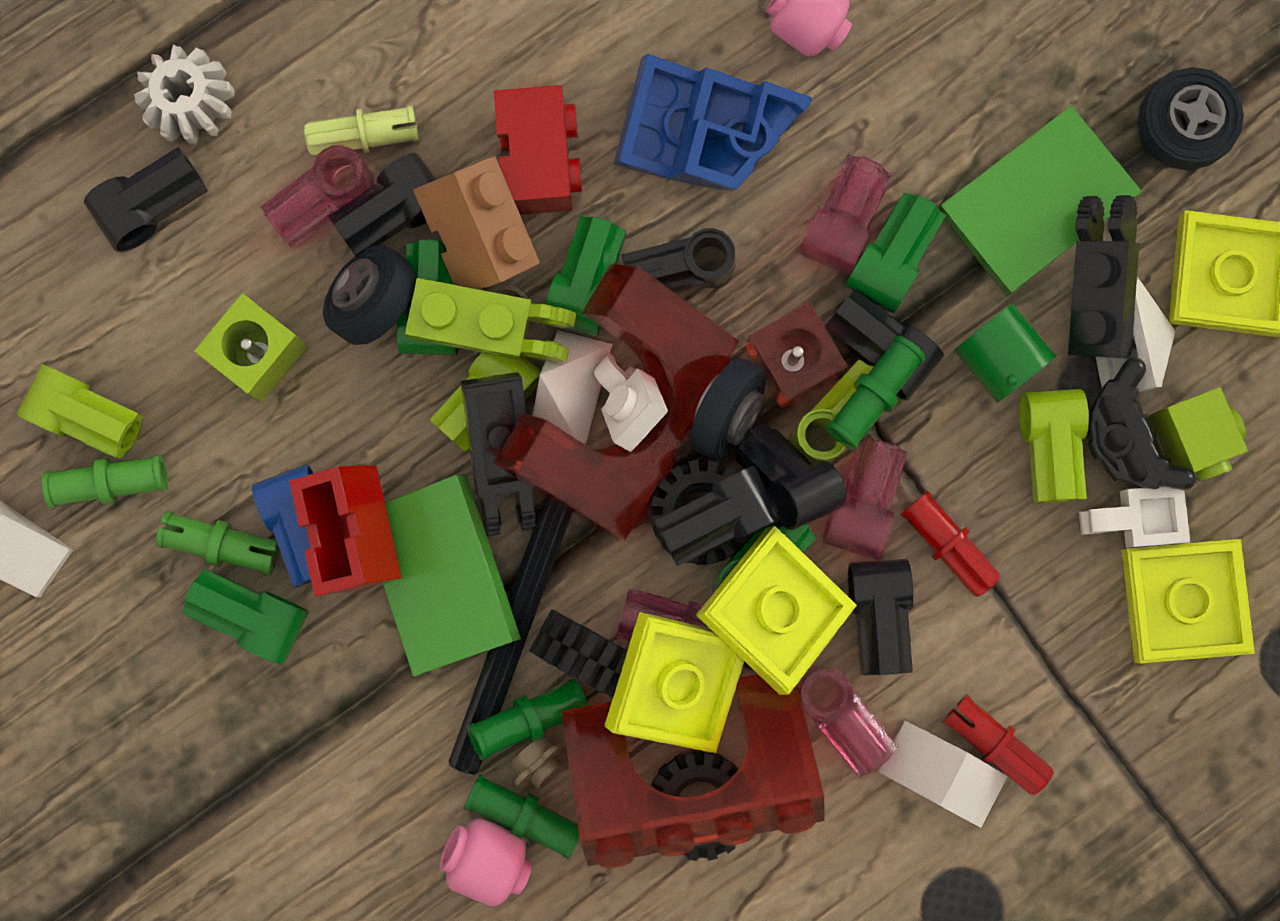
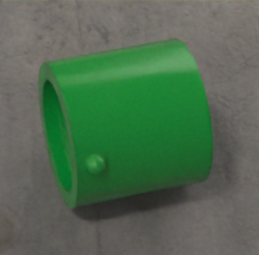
[954,303,1056,403]

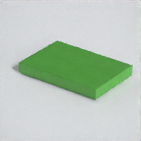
[938,105,1142,297]
[383,474,521,677]

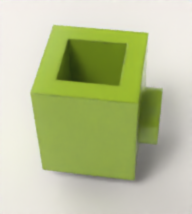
[1150,387,1248,482]

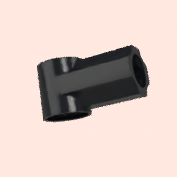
[83,147,208,252]
[328,152,436,256]
[621,228,735,304]
[824,289,944,400]
[735,423,846,530]
[654,465,782,566]
[847,559,914,676]

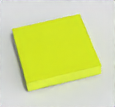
[1168,210,1280,338]
[696,526,857,695]
[1121,539,1255,663]
[605,612,744,753]

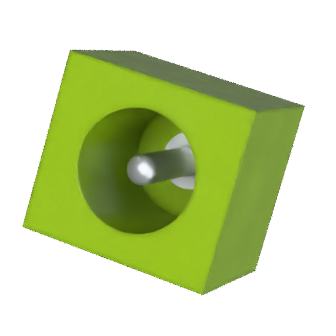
[194,293,308,402]

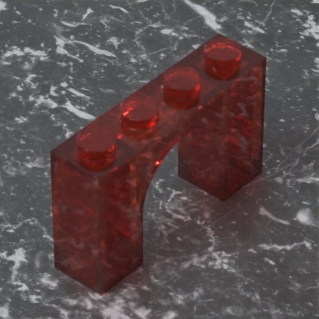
[493,264,739,540]
[561,674,825,868]

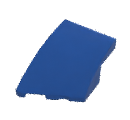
[614,54,812,191]

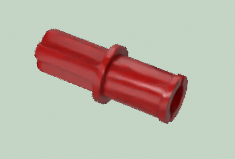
[900,490,1000,597]
[943,694,1054,795]

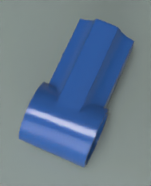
[252,464,314,587]

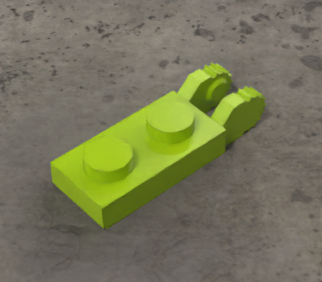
[405,278,576,363]

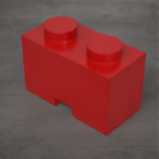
[494,85,582,215]
[289,465,402,597]

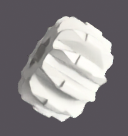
[134,45,234,145]

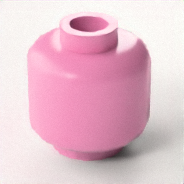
[766,0,852,57]
[440,819,532,907]

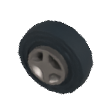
[1137,67,1244,171]
[323,245,416,345]
[690,358,767,461]

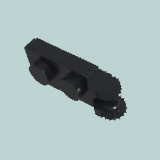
[1068,195,1140,358]
[460,372,536,537]

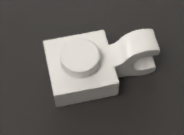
[593,353,668,452]
[1078,486,1190,548]

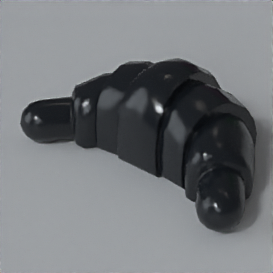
[1087,357,1196,491]

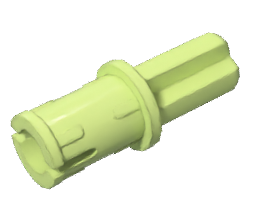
[304,105,419,156]

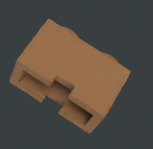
[413,156,540,290]

